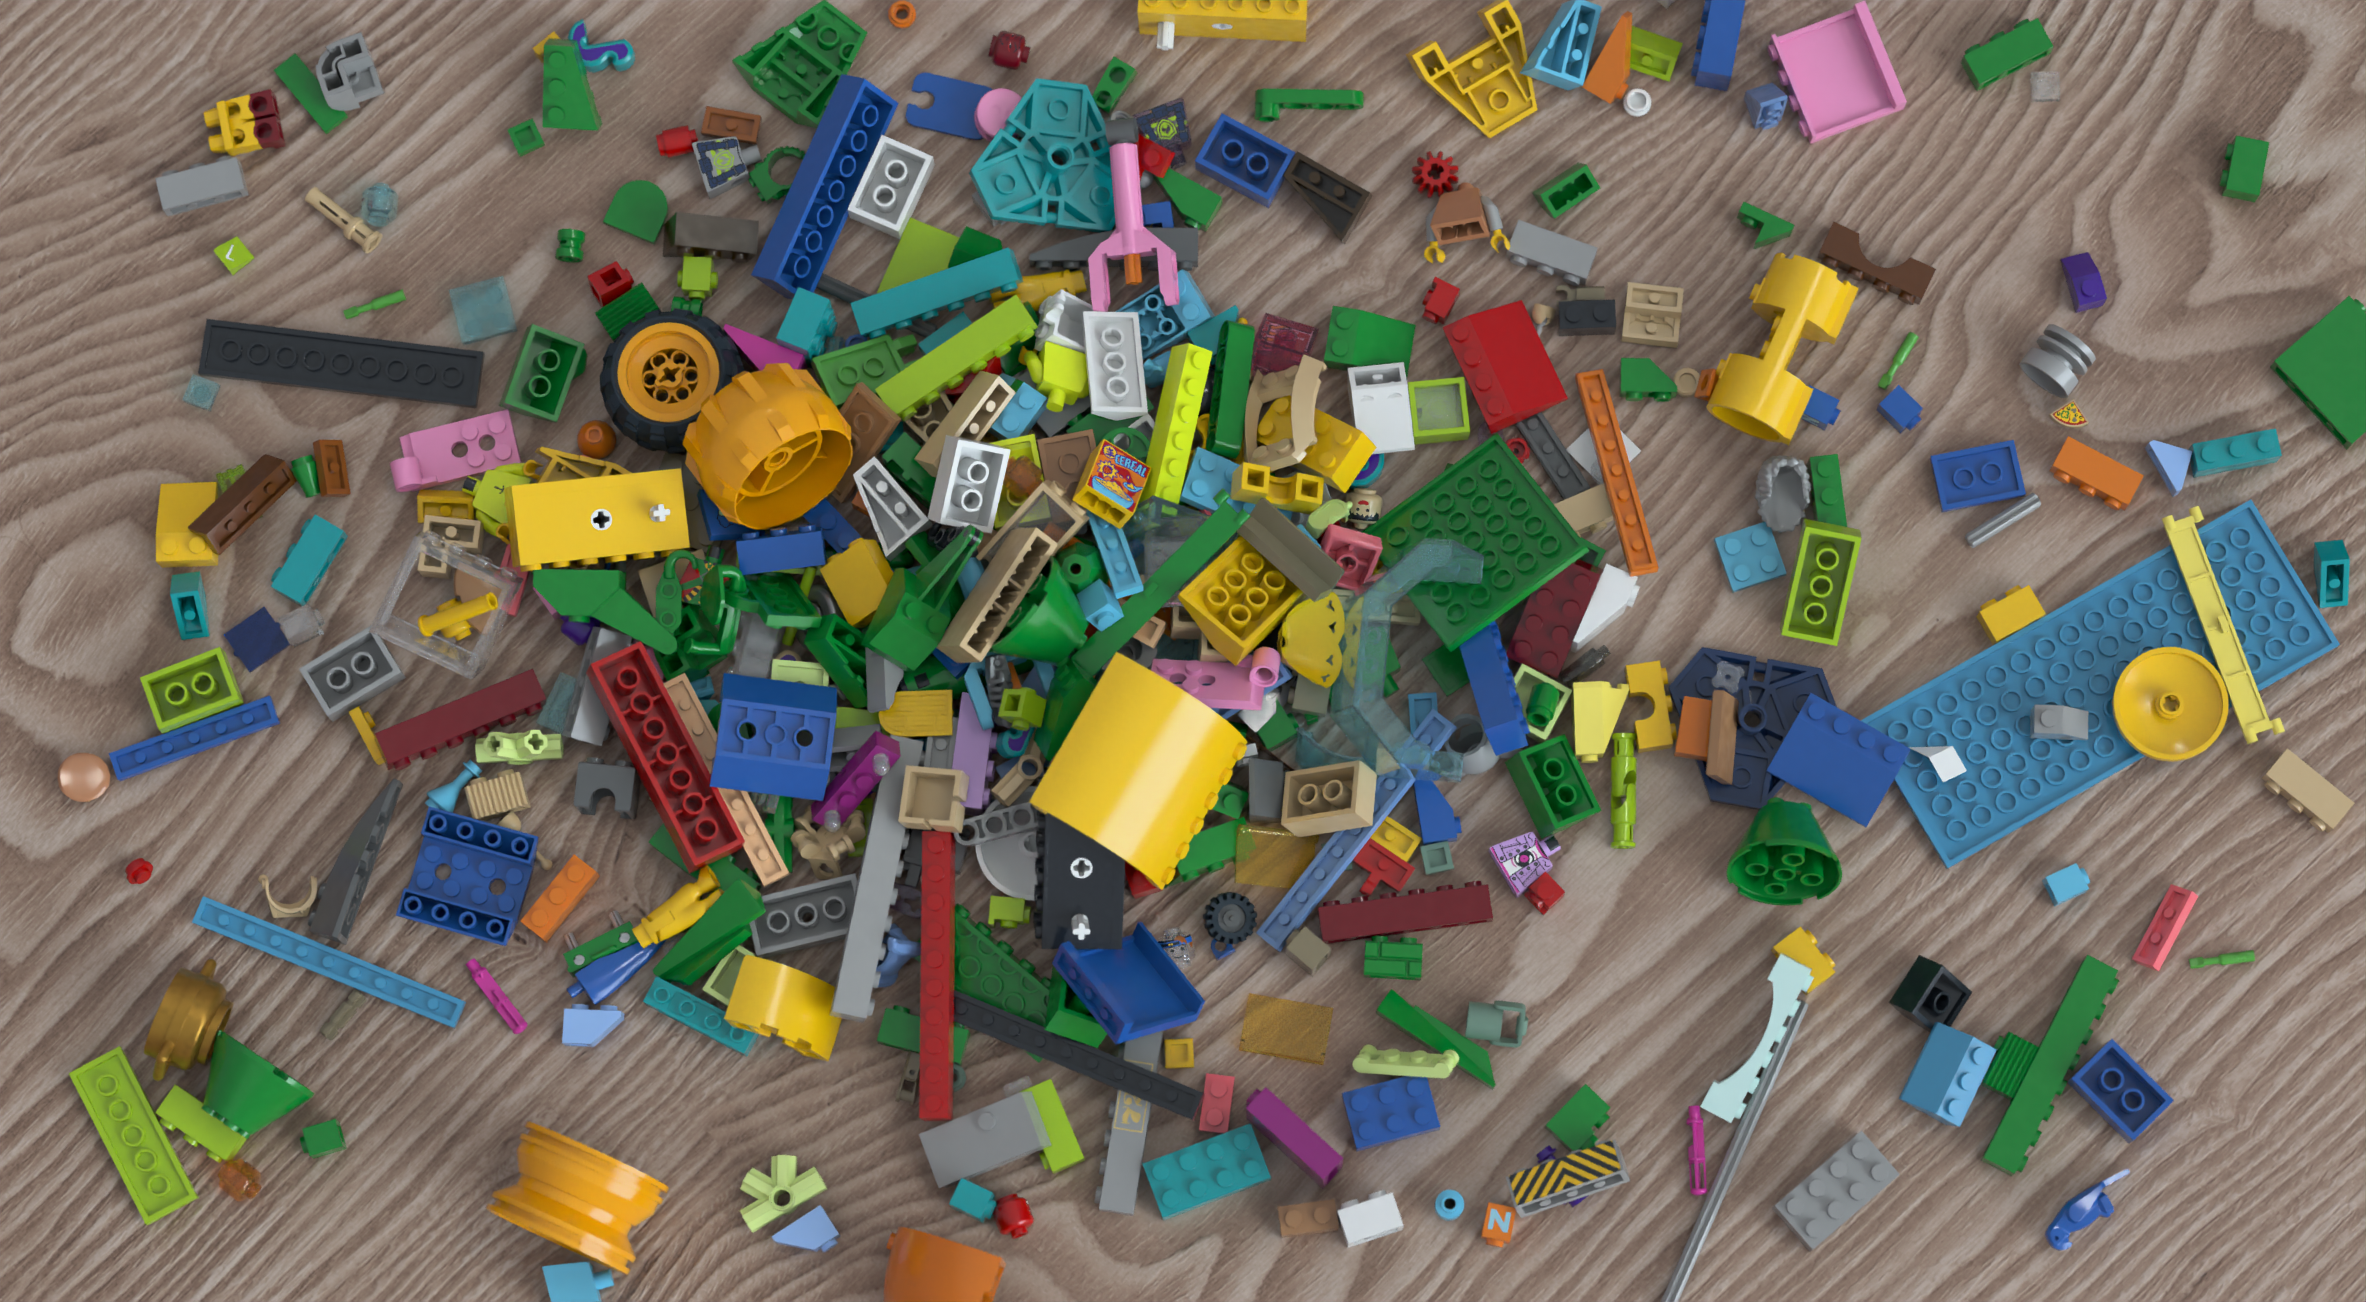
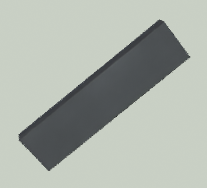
[1515,412,1590,500]

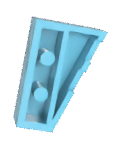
[1520,0,1602,91]

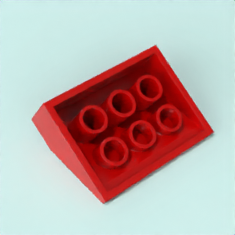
[1442,300,1568,434]

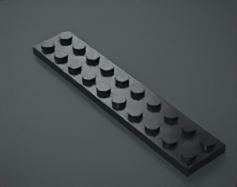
[198,319,485,408]

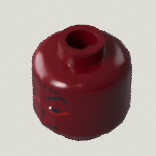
[988,31,1031,70]

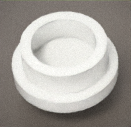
[1623,88,1651,117]

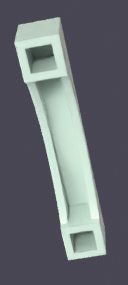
[1700,953,1814,1123]

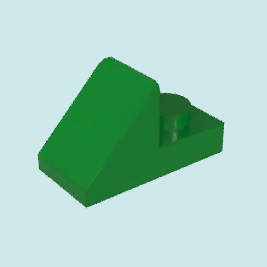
[1737,202,1795,249]

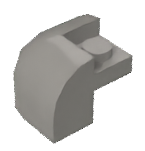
[316,32,384,111]

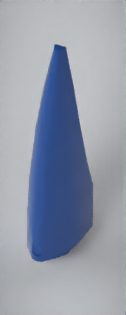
[566,939,667,1005]

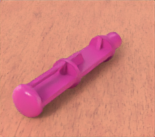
[466,958,528,1034]
[1686,1106,1707,1195]

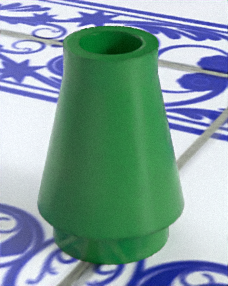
[290,455,321,498]

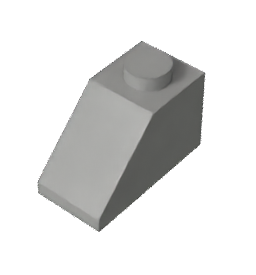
[2030,705,2088,740]

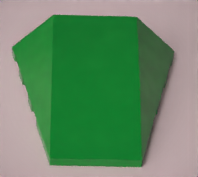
[732,0,868,128]

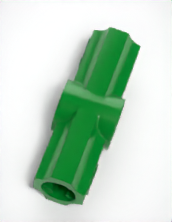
[765,794,795,874]

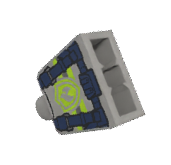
[692,137,762,199]

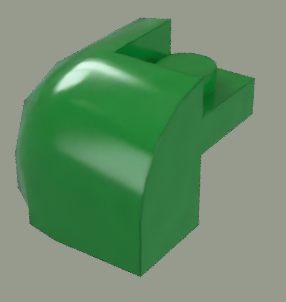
[653,605,728,683]

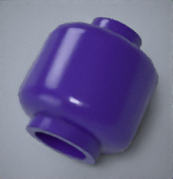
[560,616,602,646]

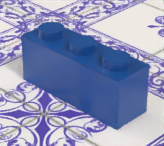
[736,524,827,575]

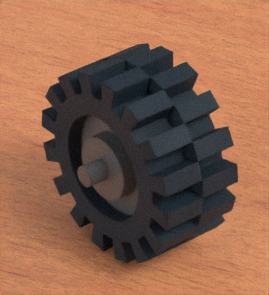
[1203,892,1257,944]

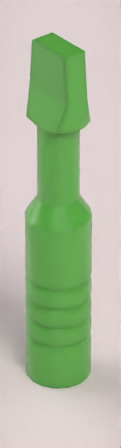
[344,289,406,319]
[1878,332,1919,390]
[2189,950,2255,968]

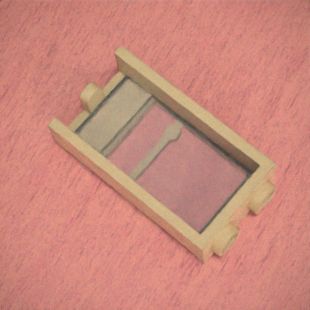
[976,479,1090,563]

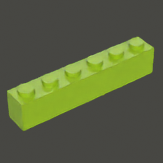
[875,295,1038,421]

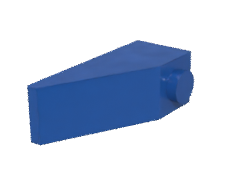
[1413,770,1462,846]

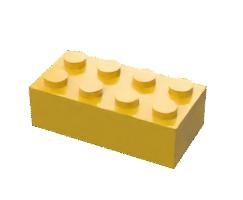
[1257,395,1377,493]

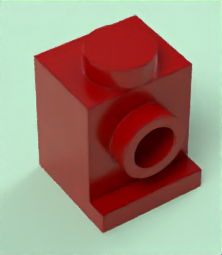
[587,261,634,308]
[1422,277,1460,324]
[1524,871,1565,916]

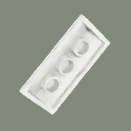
[1082,311,1148,421]

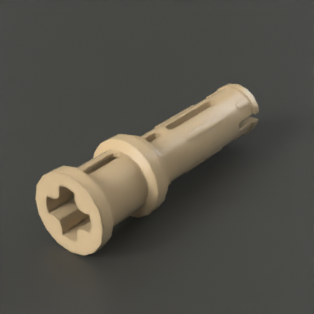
[305,187,382,254]

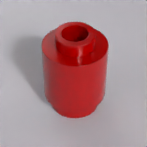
[656,125,698,158]

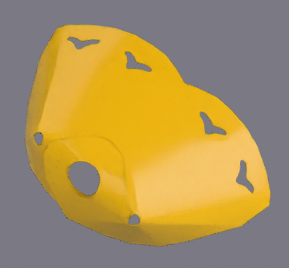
[1277,592,1345,688]

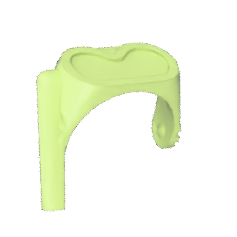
[1305,499,1353,539]

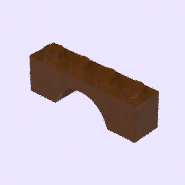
[1817,222,1936,305]

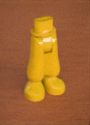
[990,269,1087,312]
[632,865,724,948]

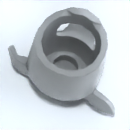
[1442,713,1522,778]

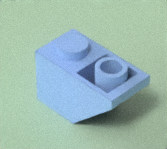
[562,1004,624,1047]

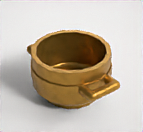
[144,958,233,1081]

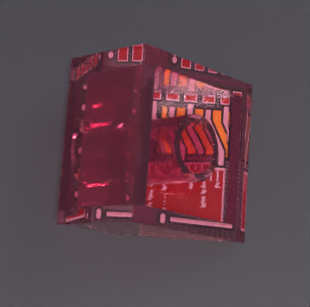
[1251,313,1319,375]

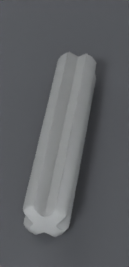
[1965,493,2041,548]

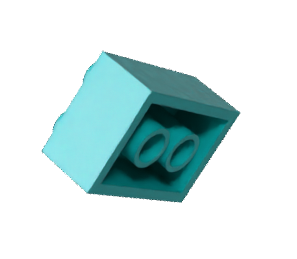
[776,287,838,369]

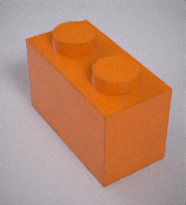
[1674,696,1712,761]

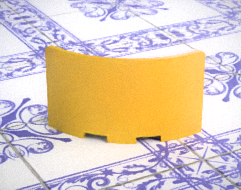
[724,955,842,1062]

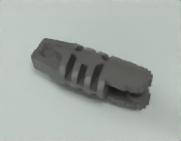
[985,654,1013,728]

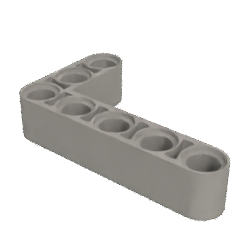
[954,802,1038,847]

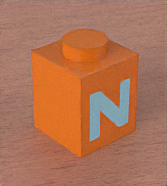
[1481,1202,1516,1248]

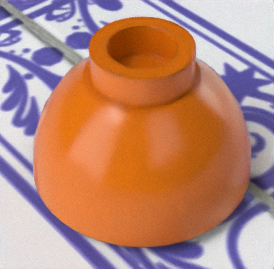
[577,420,616,459]

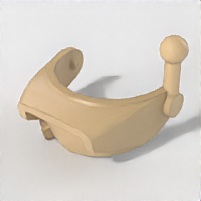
[258,874,317,918]

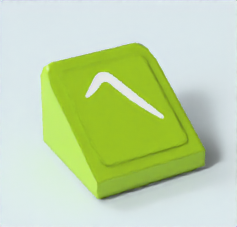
[213,237,255,275]

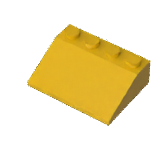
[1178,535,1307,666]

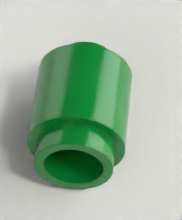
[1526,682,1560,726]

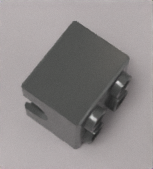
[573,757,641,819]

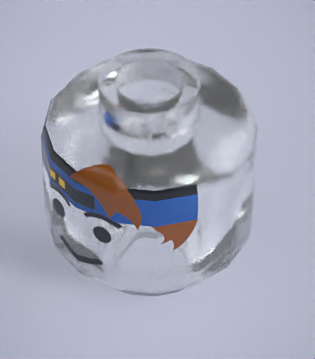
[1156,926,1196,969]

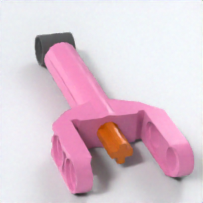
[1088,117,1179,312]

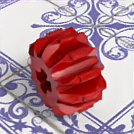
[1412,151,1459,199]

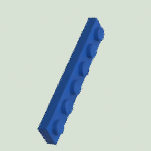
[109,695,280,781]

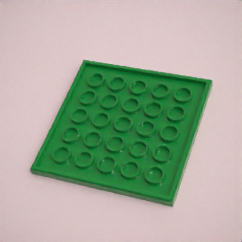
[1362,433,1589,653]

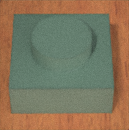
[1420,841,1454,876]

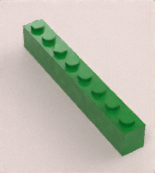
[1981,954,2119,1176]

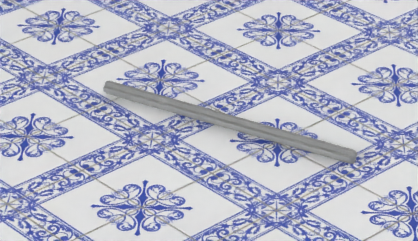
[1661,999,1808,1302]

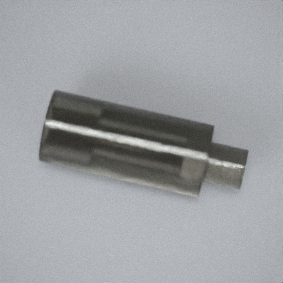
[1558,645,1611,689]

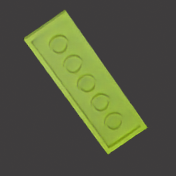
[69,1046,199,1225]

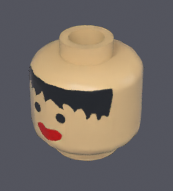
[1345,488,1382,529]

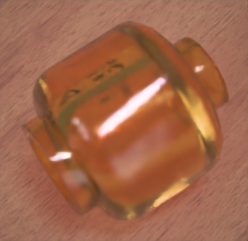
[1003,455,1043,498]
[218,1159,261,1201]

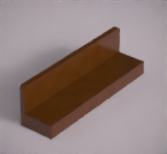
[188,454,297,555]

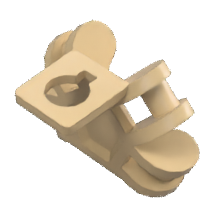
[791,805,866,880]

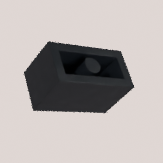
[1557,299,1616,337]

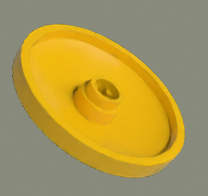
[2112,647,2229,762]

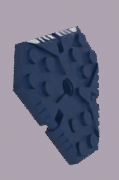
[1668,647,1837,810]

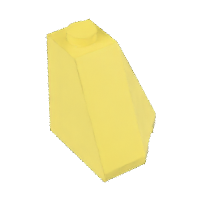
[1571,681,1629,763]

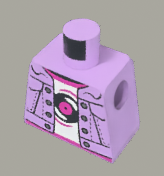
[1488,832,1561,898]

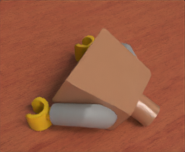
[1424,183,1510,263]

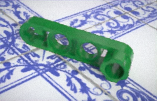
[1255,89,1364,122]

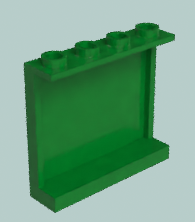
[2270,296,2366,450]

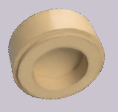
[1673,368,1700,397]

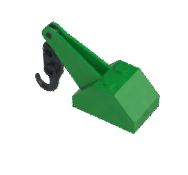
[861,522,983,672]

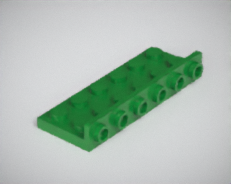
[913,903,1051,1063]

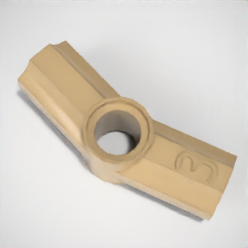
[990,727,1046,808]

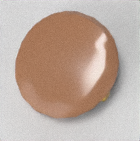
[58,753,110,802]

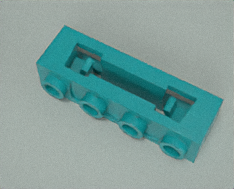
[643,976,759,1057]

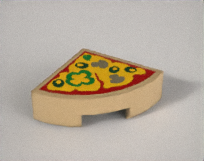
[2049,399,2089,429]

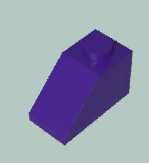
[2060,252,2107,313]

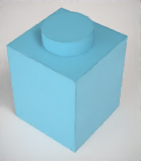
[1077,579,1124,632]
[2042,863,2090,907]

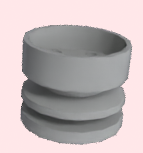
[2019,324,2096,399]

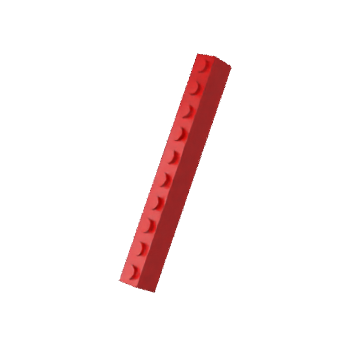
[919,831,956,1121]

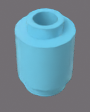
[1435,1190,1464,1221]

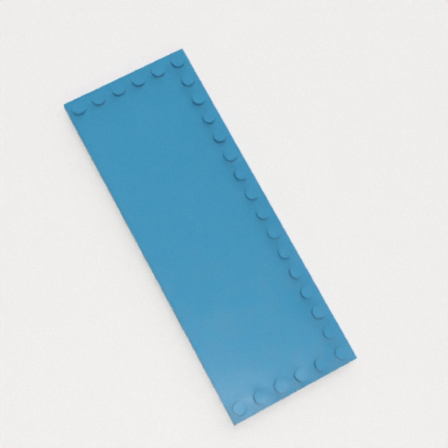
[1861,500,2340,870]

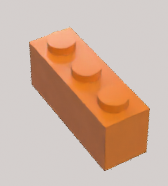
[2049,436,2144,511]
[520,854,600,943]

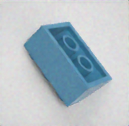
[1899,1022,1996,1127]

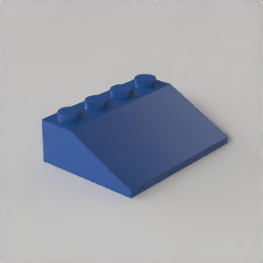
[1766,693,1911,828]

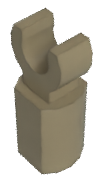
[1556,285,1605,307]

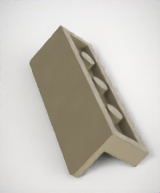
[1237,498,1345,602]

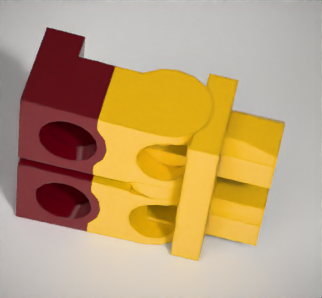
[204,89,286,156]

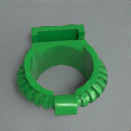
[748,146,805,205]

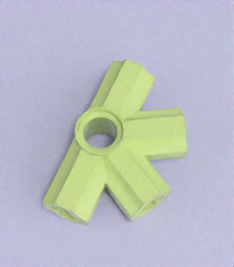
[475,730,564,765]
[740,1155,827,1233]

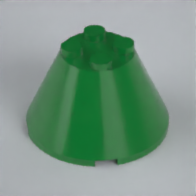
[988,556,1089,668]
[1726,797,1842,906]
[201,1029,315,1139]

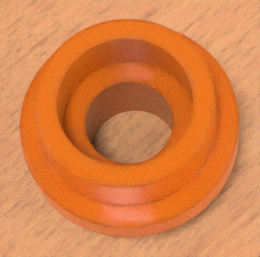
[888,0,916,28]

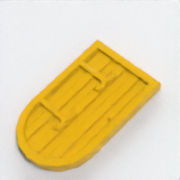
[878,690,953,738]

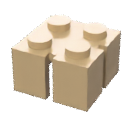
[898,765,969,833]

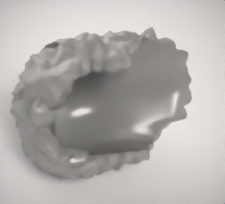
[1755,455,1811,533]

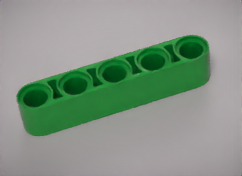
[1206,320,1255,459]

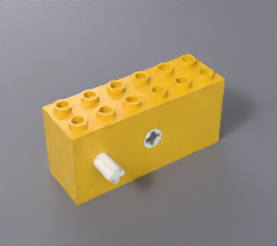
[1137,0,1308,50]
[504,468,690,572]

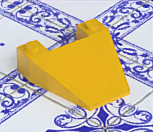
[1406,0,1537,138]

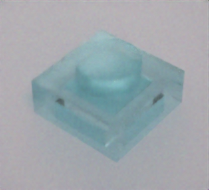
[183,374,221,411]

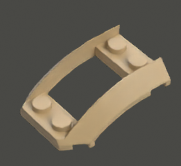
[1243,354,1327,471]

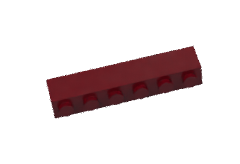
[375,669,546,771]
[1318,881,1493,944]

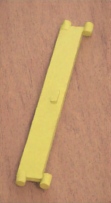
[2162,506,2285,744]

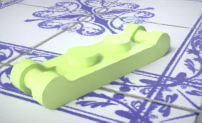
[1352,1045,1459,1078]

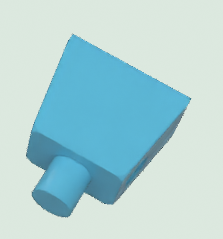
[542,1262,614,1302]

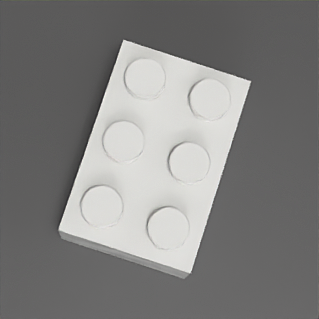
[847,135,935,239]
[928,435,1010,533]

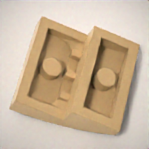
[1621,282,1684,348]

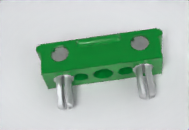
[563,911,639,978]

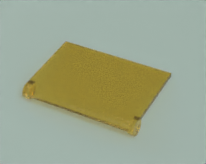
[1234,824,1319,889]
[1239,993,1333,1065]

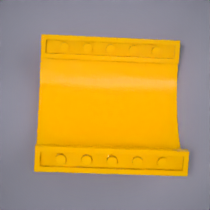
[1029,652,1247,890]

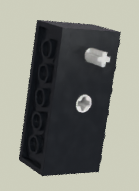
[1033,767,1125,949]

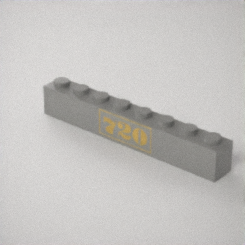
[1094,1030,1164,1216]

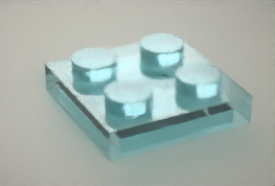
[449,276,518,345]

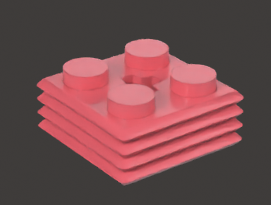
[1320,524,1383,593]

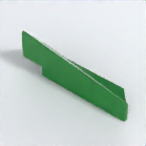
[653,879,766,986]
[1376,989,1496,1090]

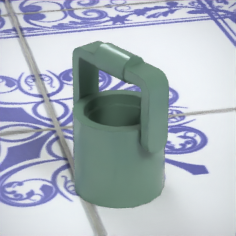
[1465,1000,1528,1048]

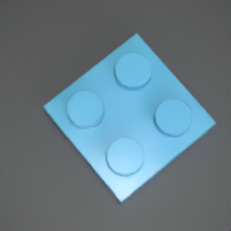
[1714,522,1787,593]

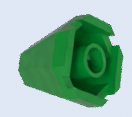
[1055,542,1109,603]

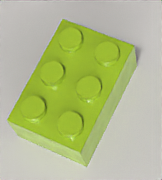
[140,647,245,734]

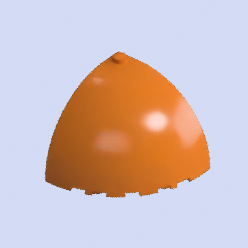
[884,1227,1006,1302]

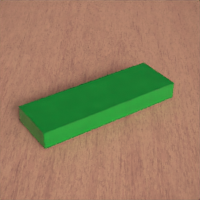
[274,53,348,134]

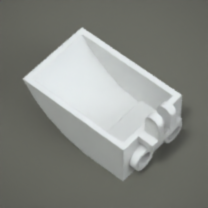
[1034,289,1093,354]

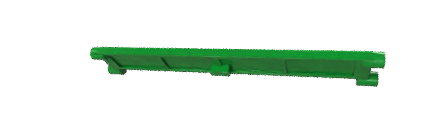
[1056,488,1251,677]

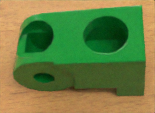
[1092,57,1137,114]

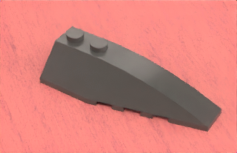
[308,779,403,945]

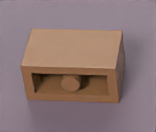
[1278,1199,1339,1238]

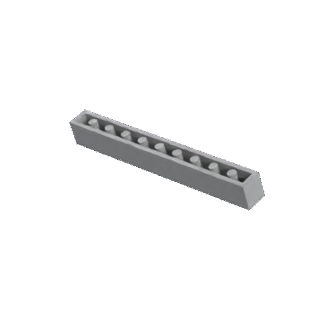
[829,734,926,1023]

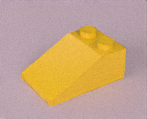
[156,482,218,568]

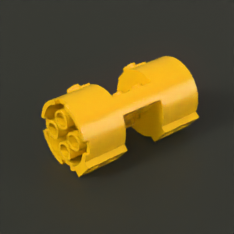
[1706,253,1859,446]

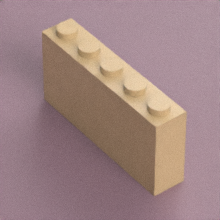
[936,527,1058,663]

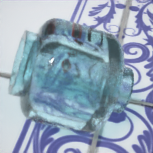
[361,183,398,227]

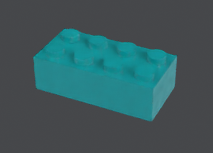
[1143,1123,1271,1221]

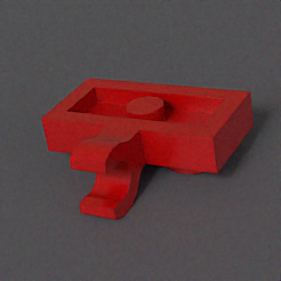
[1133,133,1176,180]
[1352,838,1415,897]

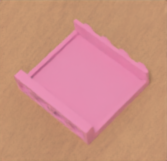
[1767,1,1907,144]

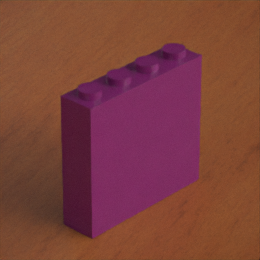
[1246,1087,1343,1189]

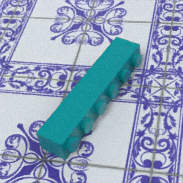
[850,248,1024,340]

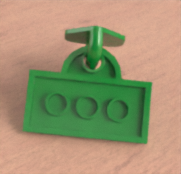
[683,564,822,656]

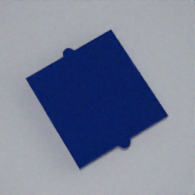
[224,606,291,673]

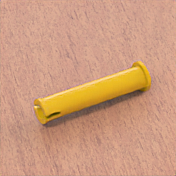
[418,592,498,637]

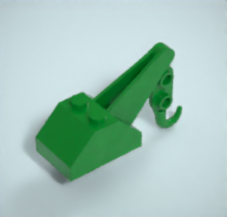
[533,549,698,655]

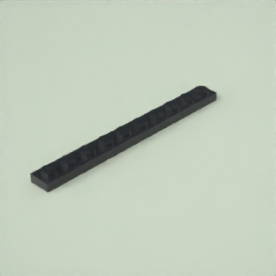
[954,990,1205,1121]

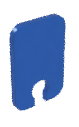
[906,73,992,140]

